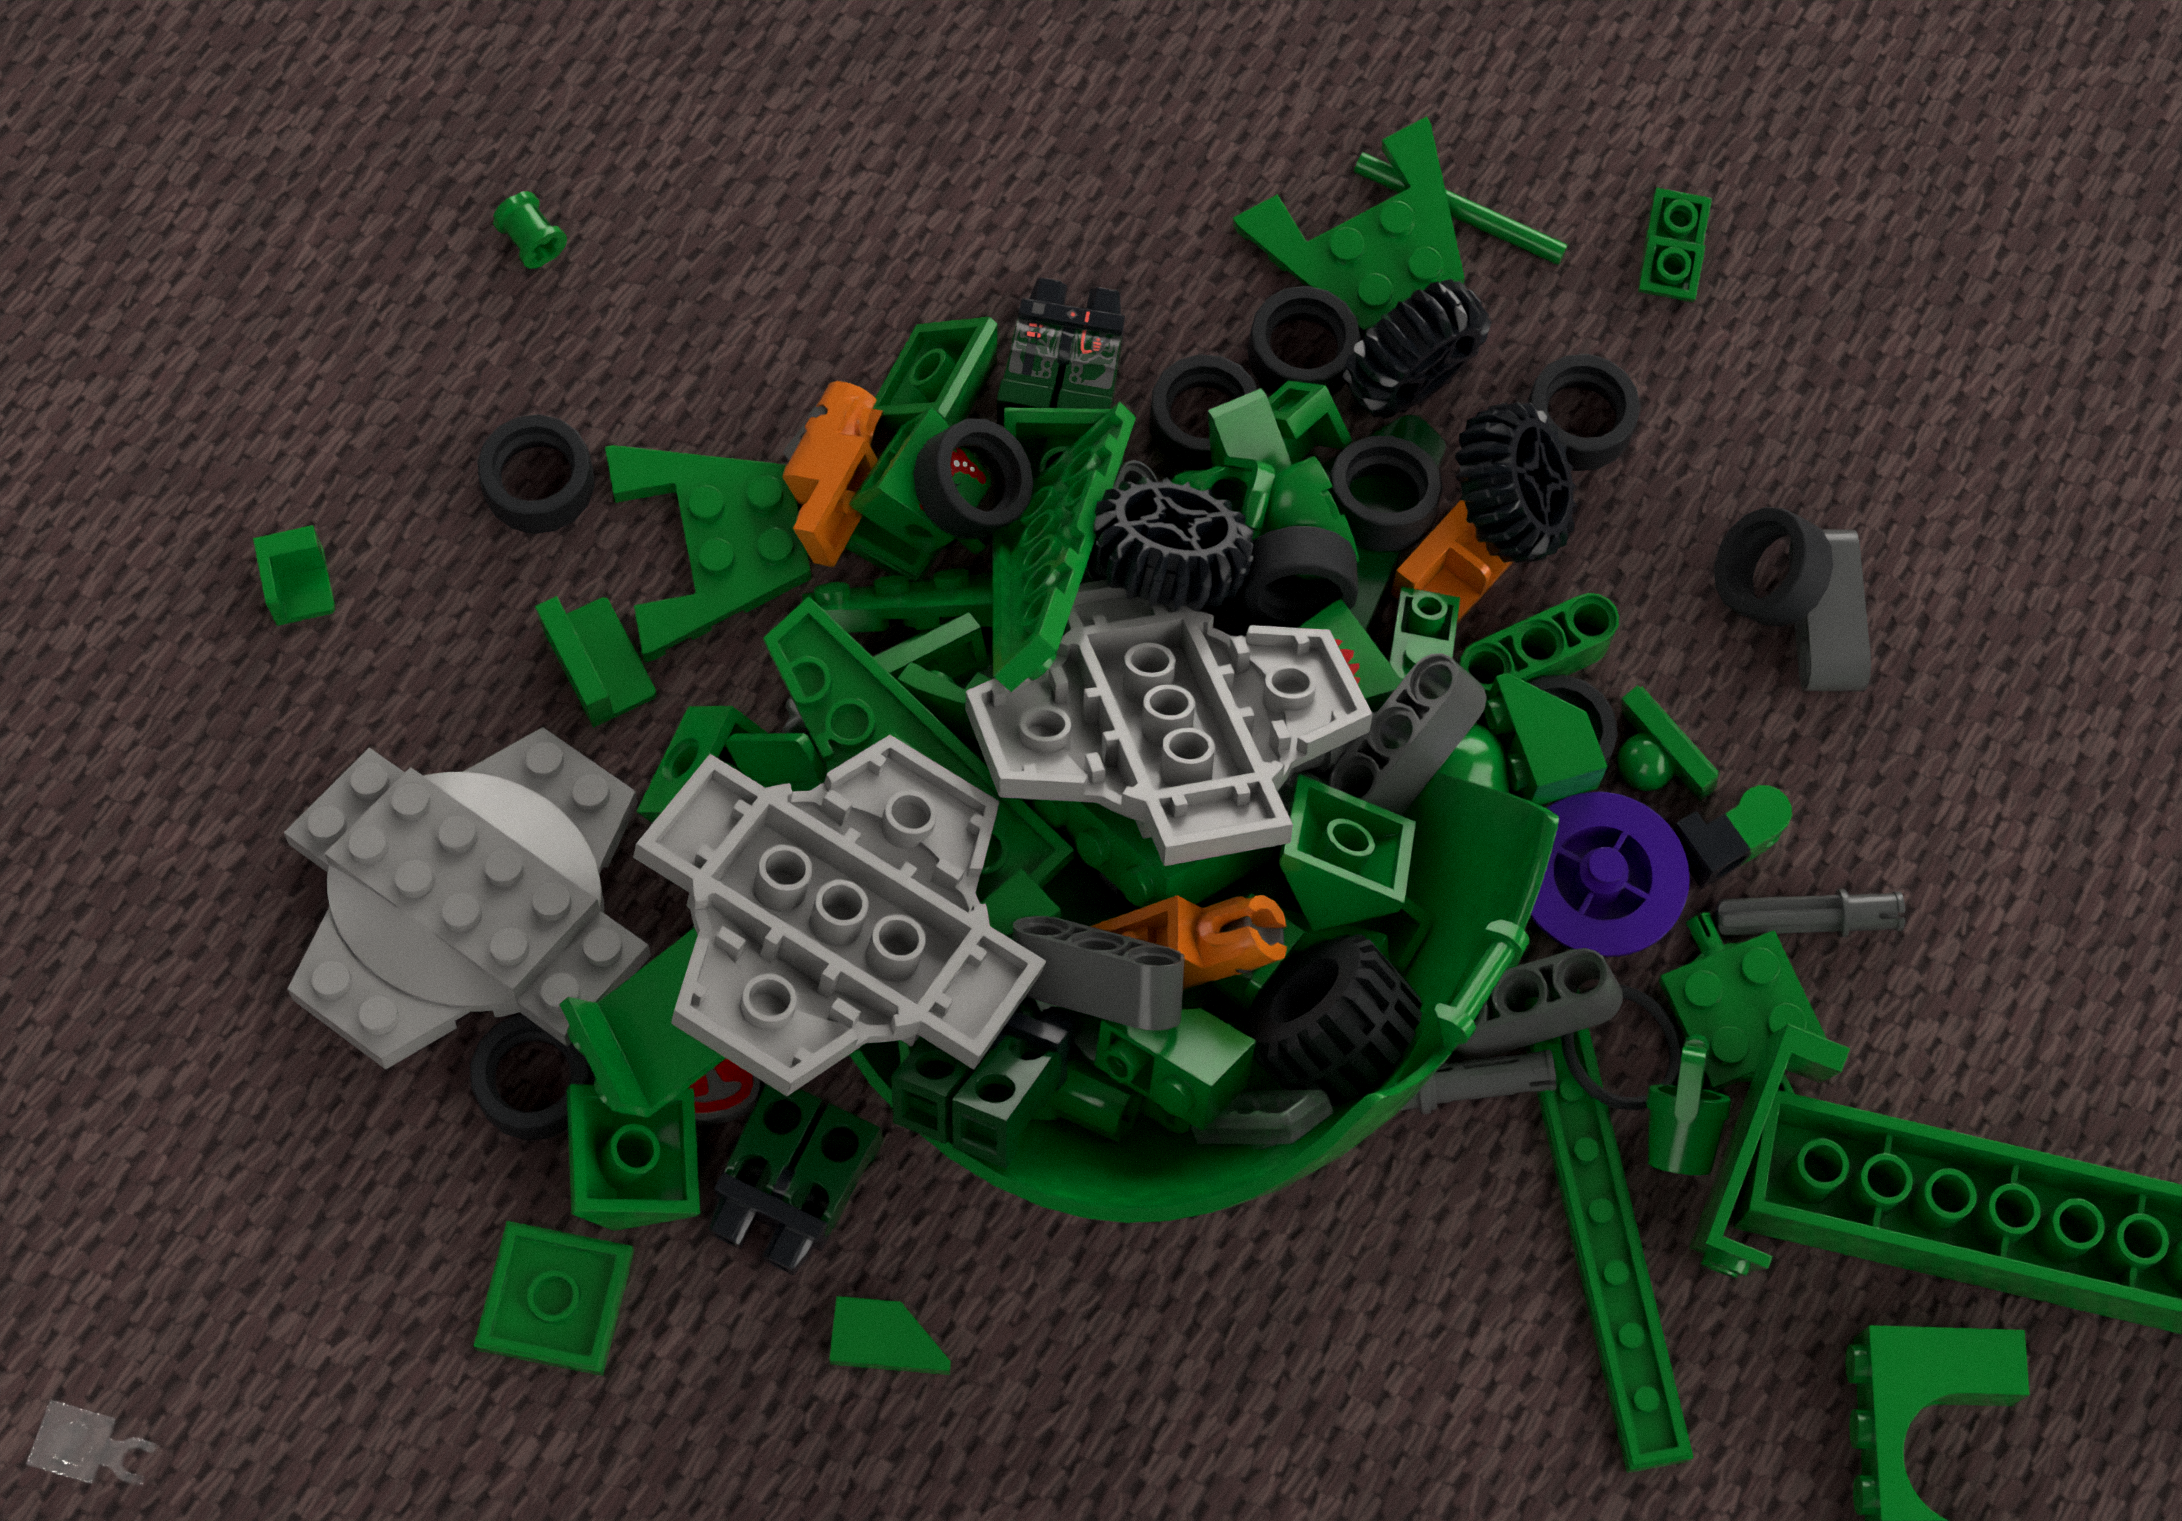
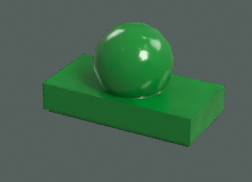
[1616,685,1719,801]

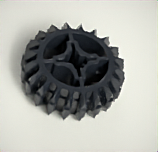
[1342,279,1492,419]
[1455,402,1578,563]
[1089,477,1253,612]

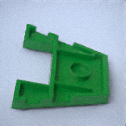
[1233,116,1465,338]
[605,445,812,662]

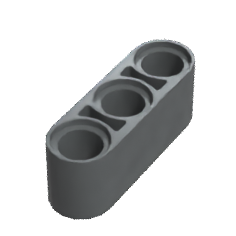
[1788,529,1871,692]
[1328,653,1487,816]
[1013,916,1185,1030]
[1453,948,1623,1060]

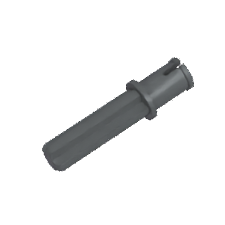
[1716,889,1905,937]

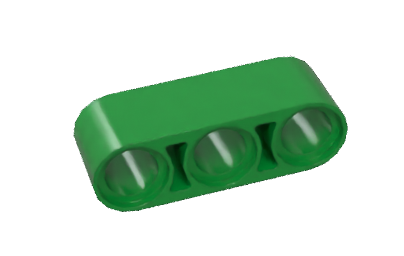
[1459,593,1619,712]

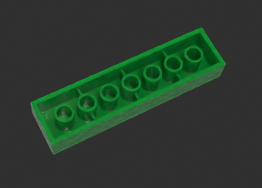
[1733,1090,2182,1334]

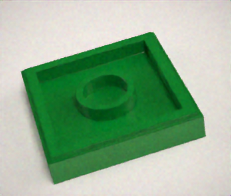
[473,1221,634,1376]

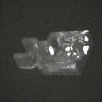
[26,1399,158,1487]

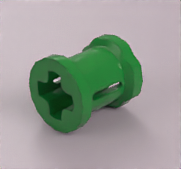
[493,191,567,269]

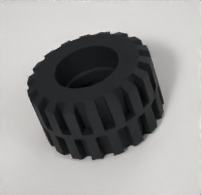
[1243,934,1422,1110]

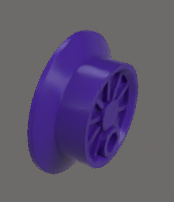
[1530,792,1689,957]

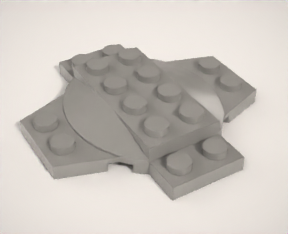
[965,580,1372,866]
[284,727,651,1069]
[633,735,1046,1096]

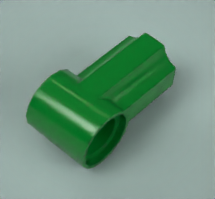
[1033,1047,1144,1143]

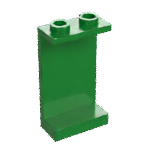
[559,927,726,1117]
[1689,1024,1850,1278]

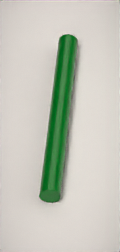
[1354,152,1568,265]

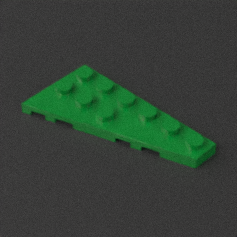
[993,402,1136,692]
[763,597,1075,903]

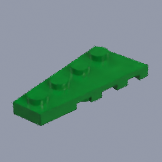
[802,569,993,633]

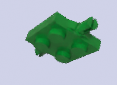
[1659,912,1827,1094]

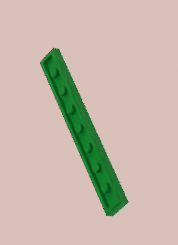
[1517,988,1694,1473]

